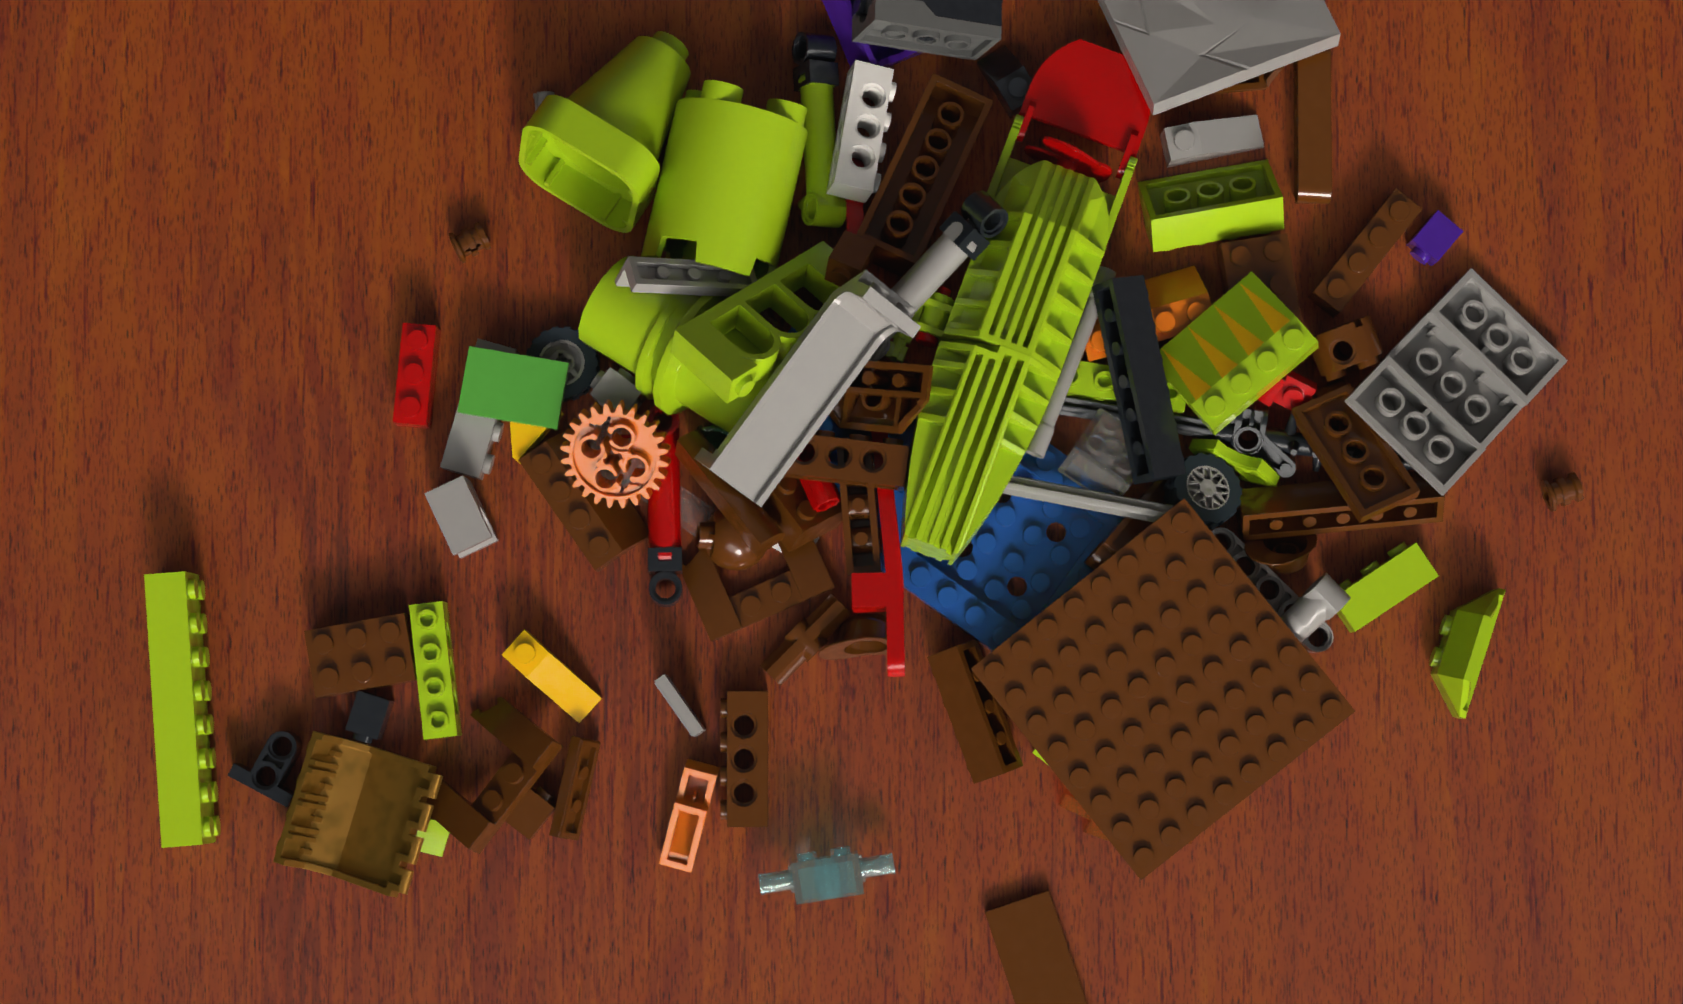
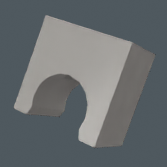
[424,476,499,559]

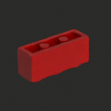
[392,323,441,429]

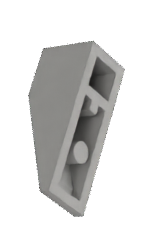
[1160,115,1264,168]

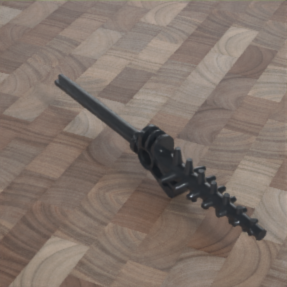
[1059,396,1414,478]

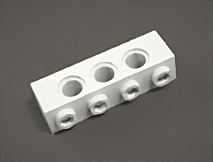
[826,60,897,203]

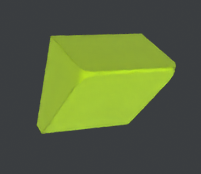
[416,818,450,857]

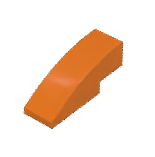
[659,759,720,873]

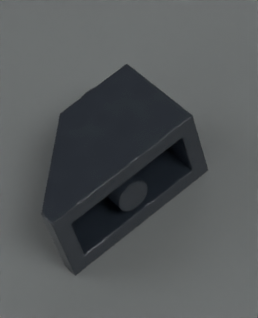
[976,45,1032,119]

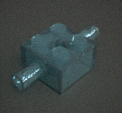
[758,845,896,905]

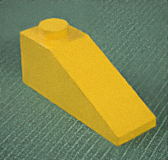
[502,630,602,723]

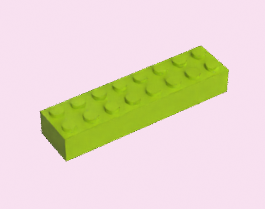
[144,571,221,848]

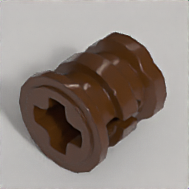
[449,222,491,264]
[1540,472,1584,512]

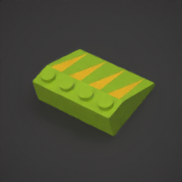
[1160,271,1318,436]

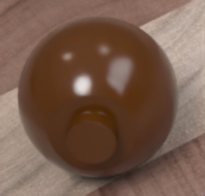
[696,509,771,570]

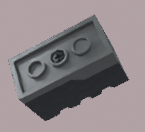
[852,0,1002,60]

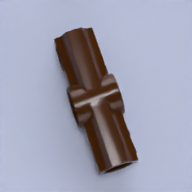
[760,594,851,686]

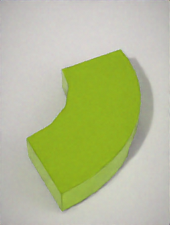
[1189,439,1280,487]

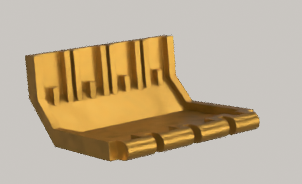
[273,731,443,898]

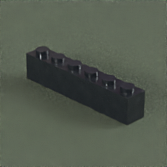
[1092,275,1186,485]

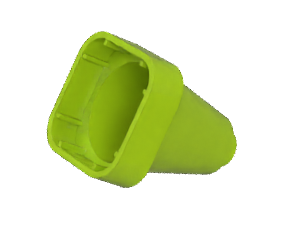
[518,31,691,233]

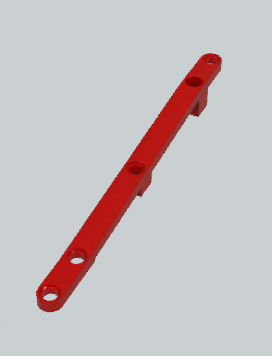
[846,158,905,677]

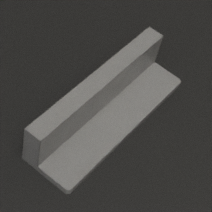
[615,256,757,297]

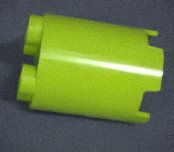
[641,80,808,280]

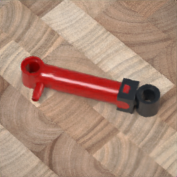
[620,406,683,608]

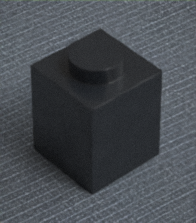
[345,691,395,744]

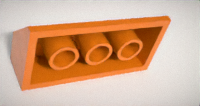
[1082,266,1212,363]

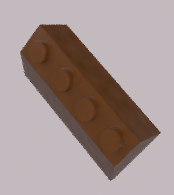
[518,428,648,572]

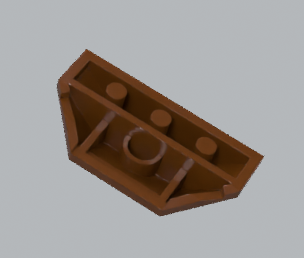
[829,361,934,434]

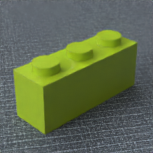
[1337,542,1439,633]

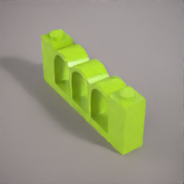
[671,241,839,404]

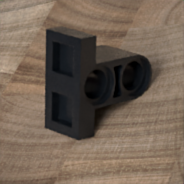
[227,731,302,807]

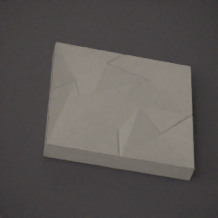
[1097,0,1341,116]

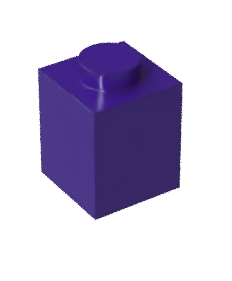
[1407,210,1464,266]

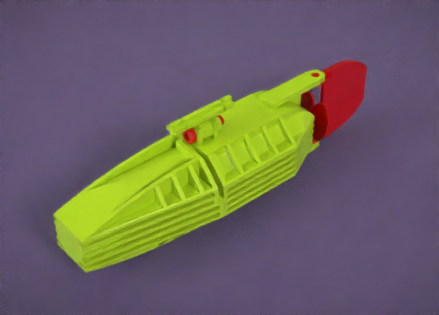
[885,39,1150,565]

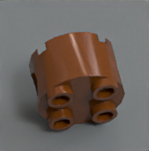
[1312,315,1384,382]

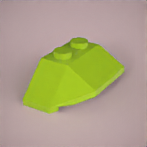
[1429,588,1506,719]

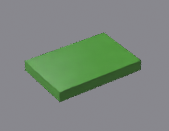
[457,346,570,430]

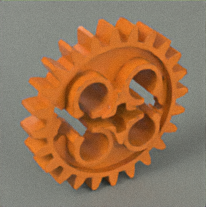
[560,399,671,508]

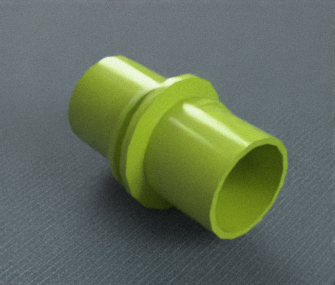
[578,256,782,433]

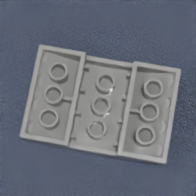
[1344,268,1568,496]

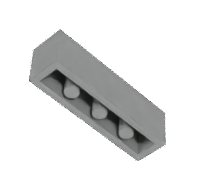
[440,338,520,480]

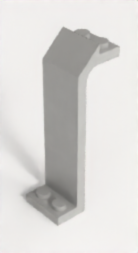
[694,270,921,507]

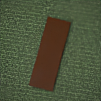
[549,736,601,840]

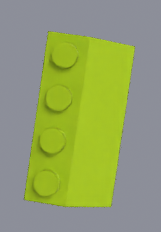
[1138,159,1284,252]

